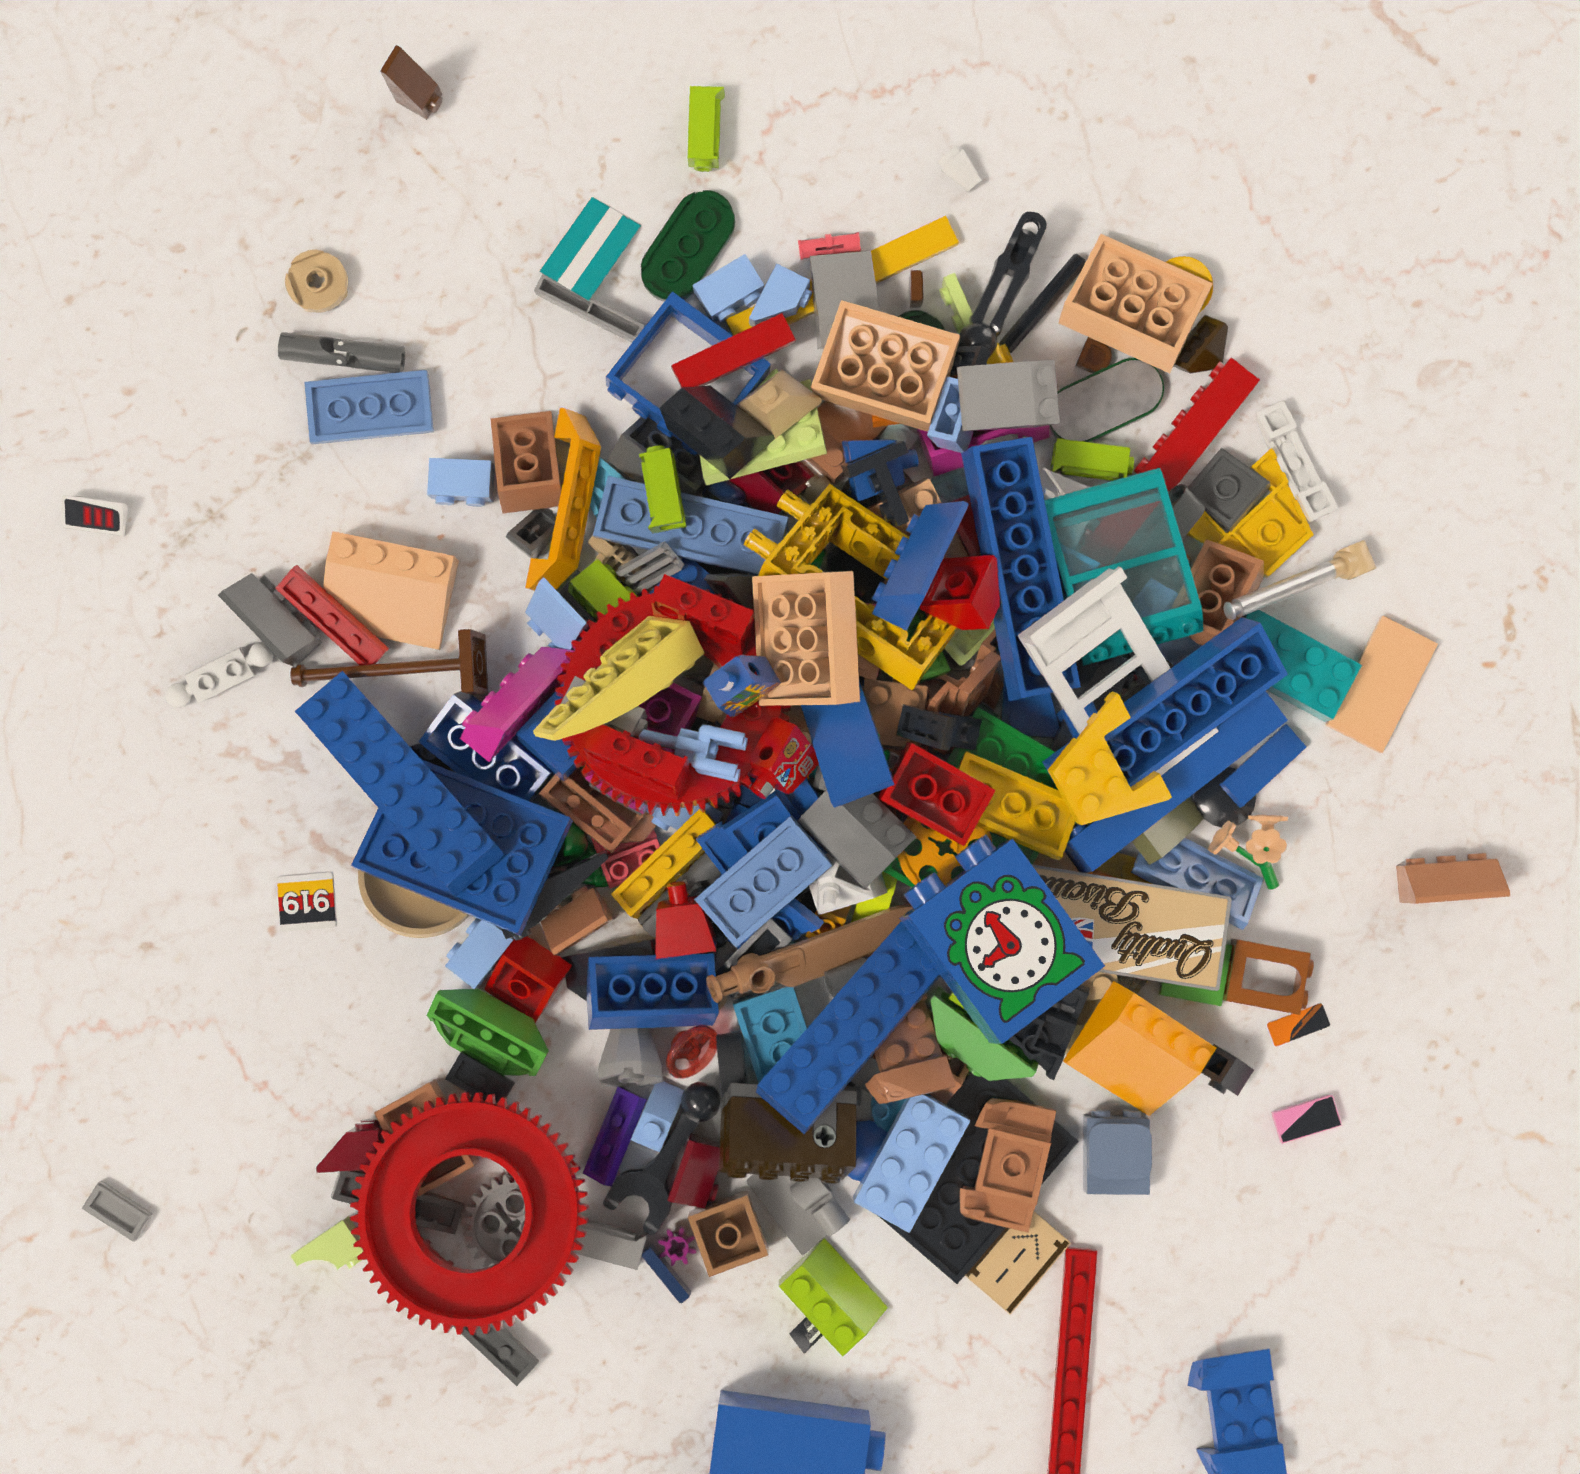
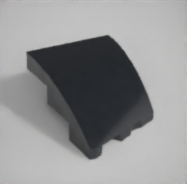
[1009,985,1090,1080]

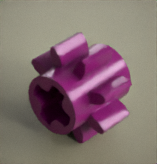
[658,1226,697,1266]

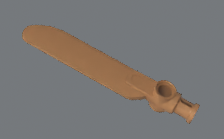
[706,904,913,1003]

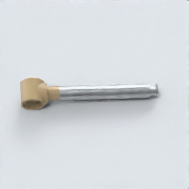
[1223,540,1377,620]

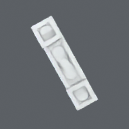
[1255,400,1339,522]

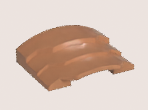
[539,767,657,853]

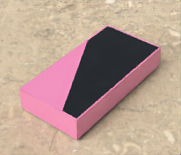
[1271,1095,1342,1144]

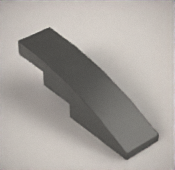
[331,1170,464,1235]

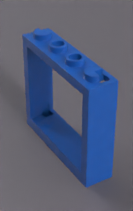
[606,292,771,455]

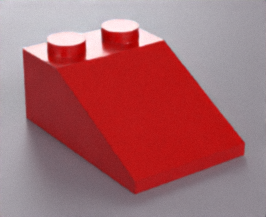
[877,742,996,847]

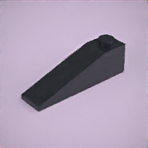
[501,850,609,940]

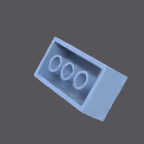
[853,1094,970,1233]

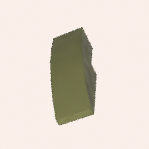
[1132,797,1204,865]

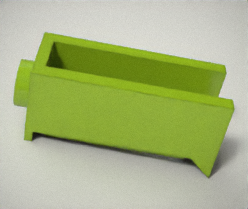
[687,86,725,172]
[1050,438,1134,481]
[639,445,687,534]

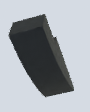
[715,917,793,999]

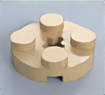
[285,249,348,313]

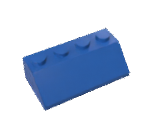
[872,501,969,631]
[418,691,555,802]
[587,954,719,1030]

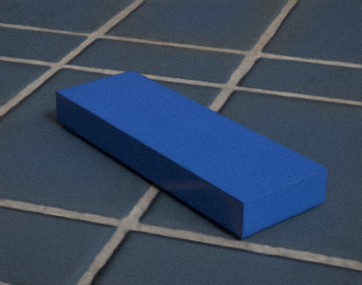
[1219,724,1307,808]

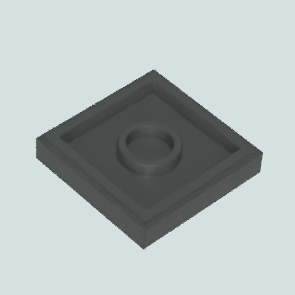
[1188,448,1270,532]

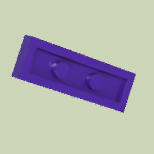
[582,1086,647,1187]

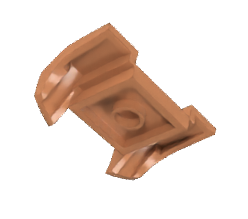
[927,629,1003,755]
[865,993,956,1104]
[960,1098,1056,1233]

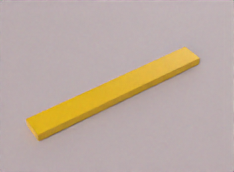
[726,215,959,336]

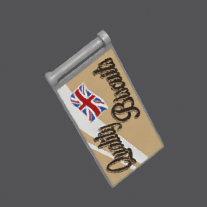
[1031,864,1232,991]

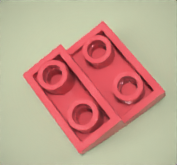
[590,830,660,889]

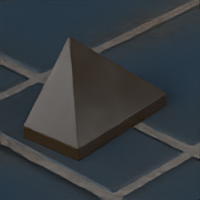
[1173,315,1228,374]

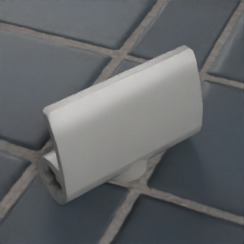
[747,1174,850,1255]

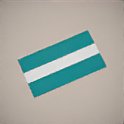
[539,197,641,301]

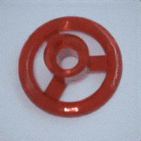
[666,1025,717,1079]

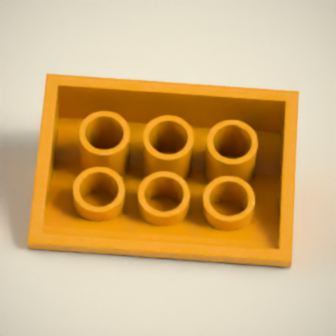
[1063,981,1216,1116]

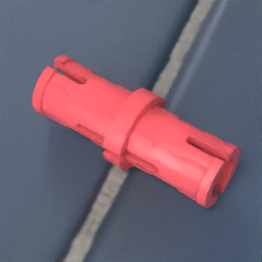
[798,232,861,260]

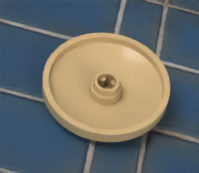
[358,870,470,938]

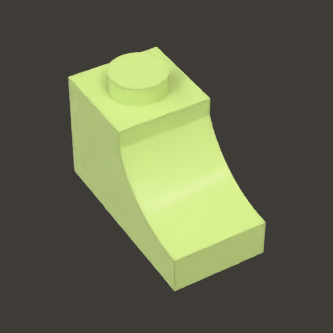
[291,1216,363,1270]

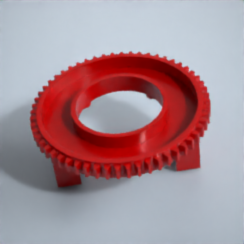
[555,574,791,816]
[350,1092,589,1335]

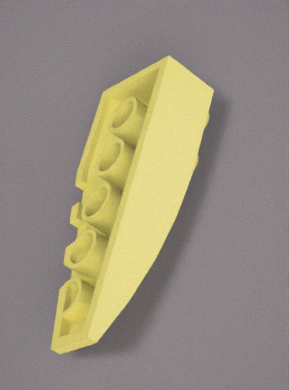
[533,616,704,741]

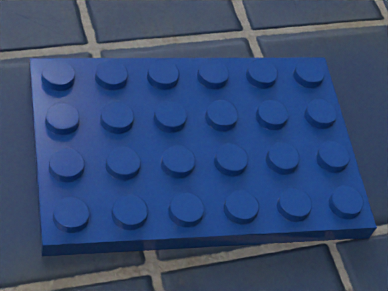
[351,759,573,936]

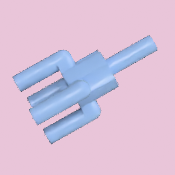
[639,725,748,782]

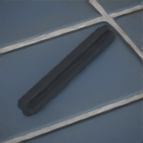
[999,254,1086,353]

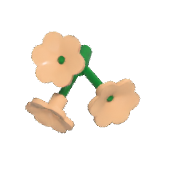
[1208,815,1288,890]

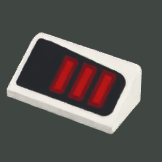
[62,495,129,536]

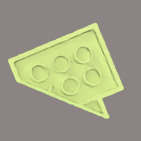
[700,369,827,485]

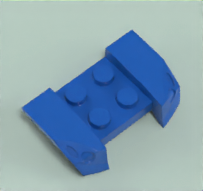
[695,778,827,875]
[1187,1348,1287,1474]

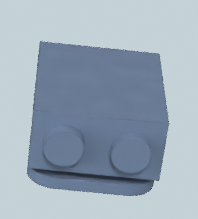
[1083,1110,1152,1195]

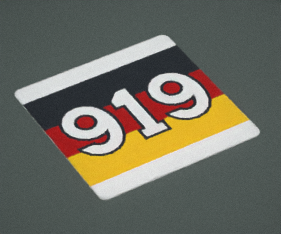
[277,872,336,932]

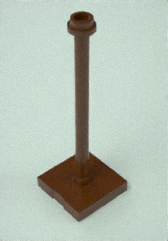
[290,629,489,696]

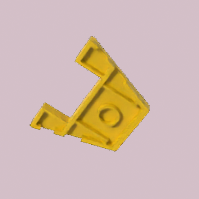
[1186,448,1314,578]
[1048,691,1172,825]

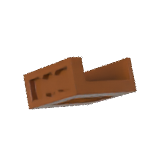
[1223,938,1314,1015]

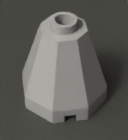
[598,1028,663,1088]

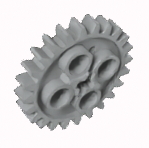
[463,1173,525,1268]

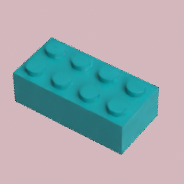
[1244,610,1362,722]

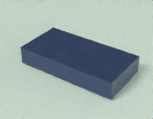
[642,1243,691,1304]

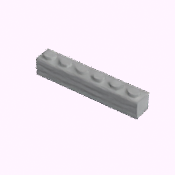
[534,274,645,343]

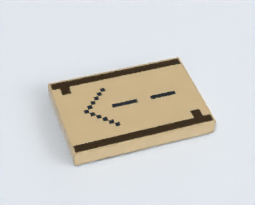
[965,1211,1071,1315]

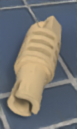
[588,536,658,593]

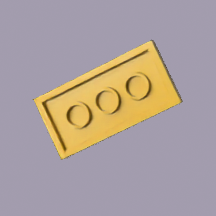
[958,751,1075,861]

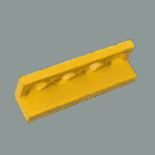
[611,809,717,919]

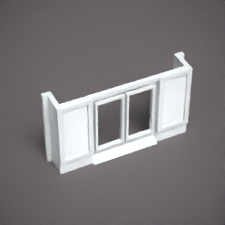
[1018,567,1219,776]

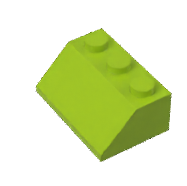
[778,1238,888,1357]

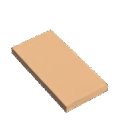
[1325,616,1438,753]

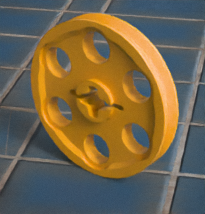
[898,816,992,885]

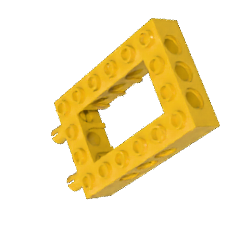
[743,484,959,691]

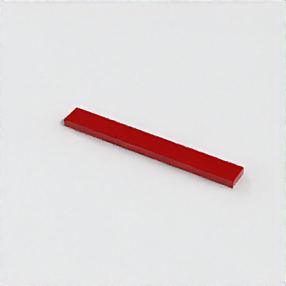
[1047,1247,1097,1474]

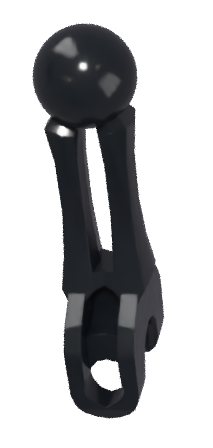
[958,211,1047,358]
[603,1081,721,1236]

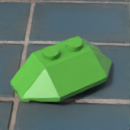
[931,986,1039,1081]
[426,989,549,1076]

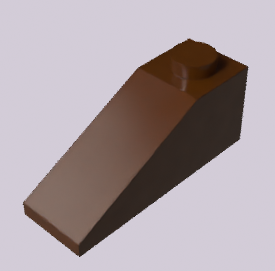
[380,45,443,120]

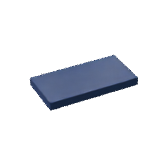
[801,678,895,808]

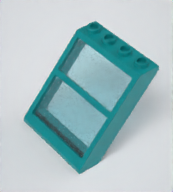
[1044,468,1203,666]

